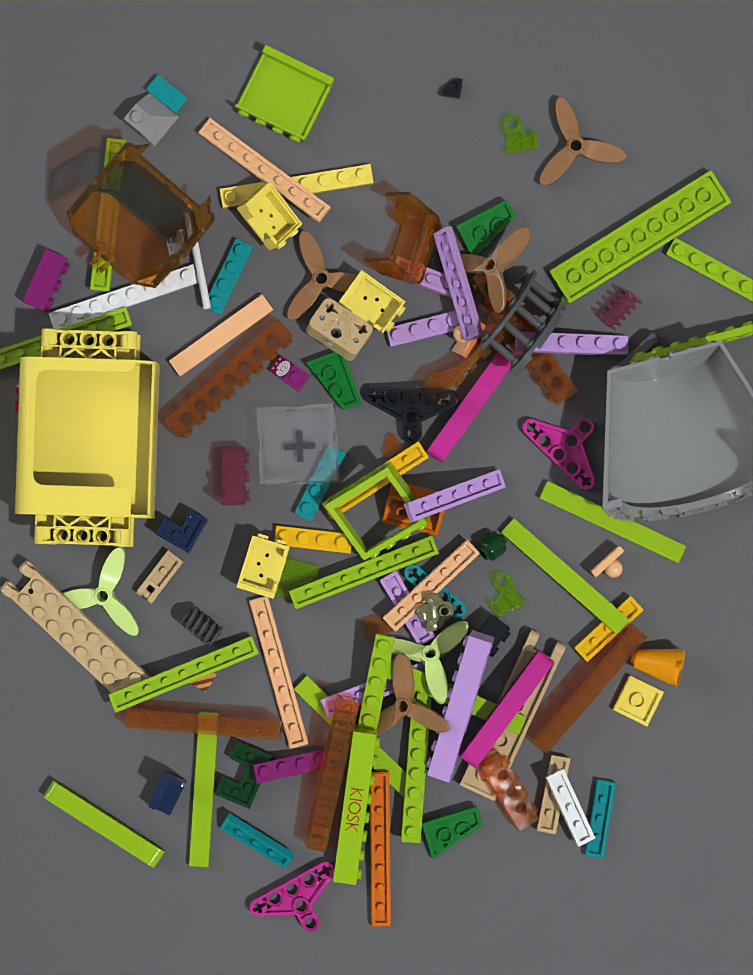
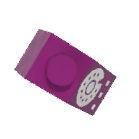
[268,355,310,393]

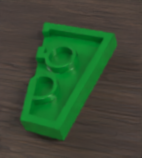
[456,200,516,255]
[306,352,362,410]
[422,805,482,859]

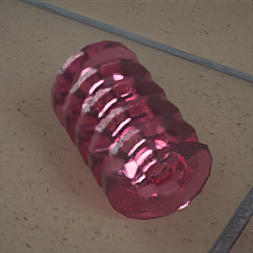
[600,289,642,331]

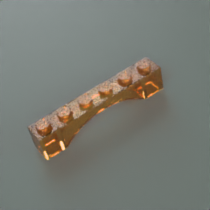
[421,306,519,400]

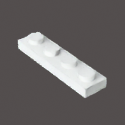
[545,768,595,847]

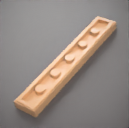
[169,295,273,377]
[383,540,480,632]

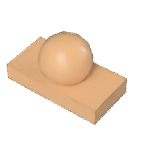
[452,322,486,358]
[590,546,624,578]

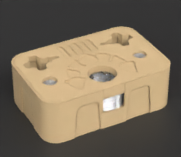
[306,298,373,361]

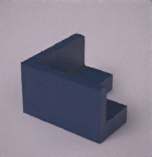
[155,510,209,553]
[148,771,187,815]

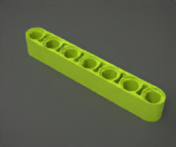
[43,780,165,868]

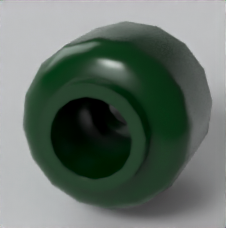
[478,532,507,561]

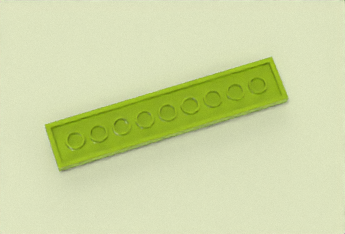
[549,170,731,304]

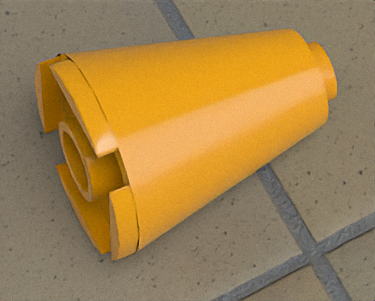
[631,649,685,687]

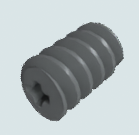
[179,607,223,647]

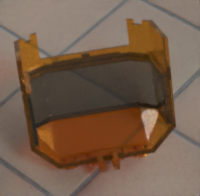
[66,143,215,288]

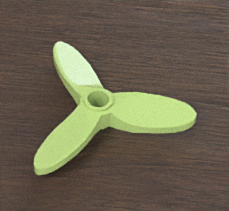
[63,547,139,636]
[392,621,469,704]

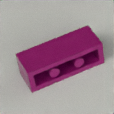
[22,249,70,312]

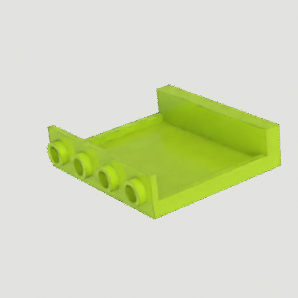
[235,45,334,143]

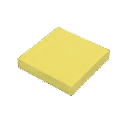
[612,675,664,726]

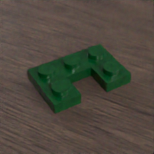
[215,740,273,809]

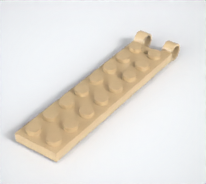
[0,560,151,693]
[459,629,566,801]

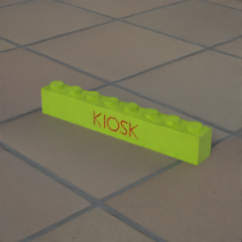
[333,727,380,885]

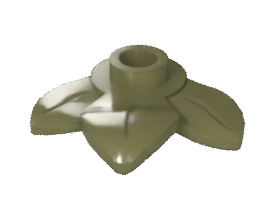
[415,593,454,631]

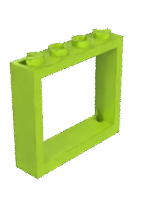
[324,461,429,560]

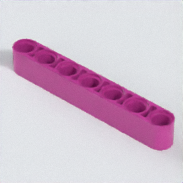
[427,345,517,463]
[459,650,554,768]

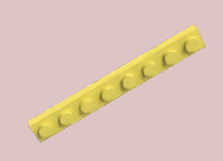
[220,164,374,209]

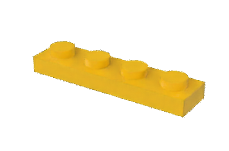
[275,526,352,554]
[574,596,643,662]

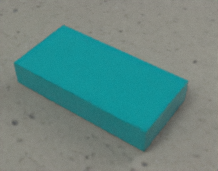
[146,75,188,114]

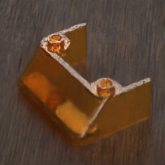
[364,192,440,284]

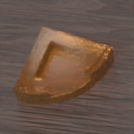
[384,433,403,459]

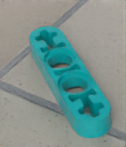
[404,564,466,618]

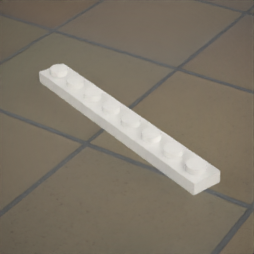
[48,264,198,329]

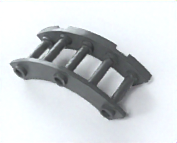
[481,270,568,377]

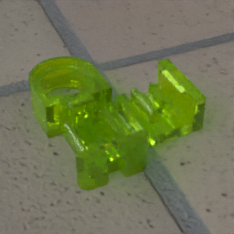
[504,115,538,154]
[488,573,526,618]

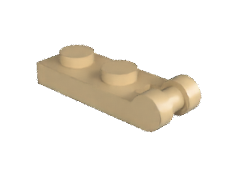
[136,550,184,604]

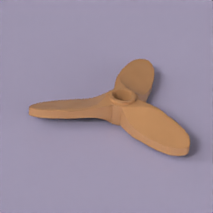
[539,97,626,186]
[460,227,531,315]
[287,231,358,320]
[377,653,450,735]

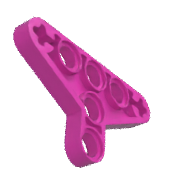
[522,418,595,490]
[250,861,335,932]

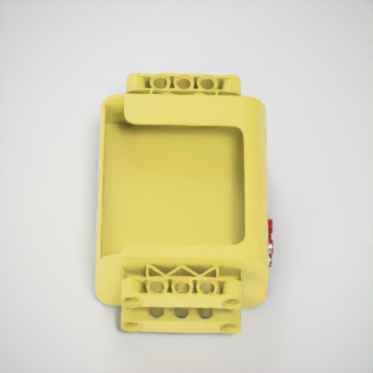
[15,329,160,547]

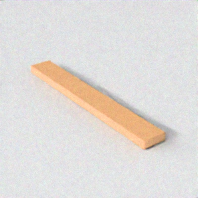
[198,118,331,223]
[249,596,309,749]

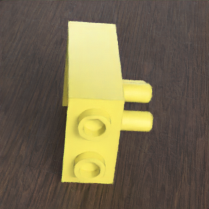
[237,182,302,250]
[339,270,406,334]
[237,533,290,599]

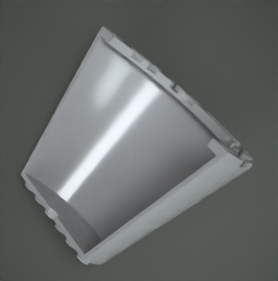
[603,340,753,522]

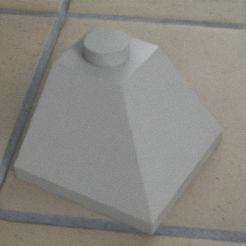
[124,93,179,146]

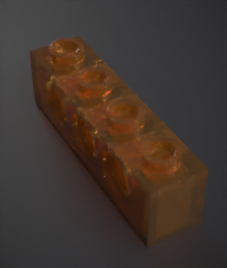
[478,751,539,831]

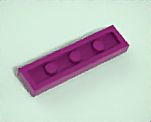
[252,748,332,784]

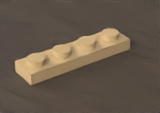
[536,754,570,835]

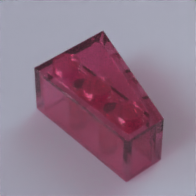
[221,447,250,506]

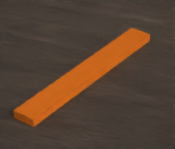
[370,772,391,927]

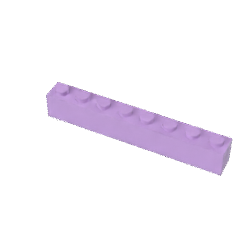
[426,630,495,782]

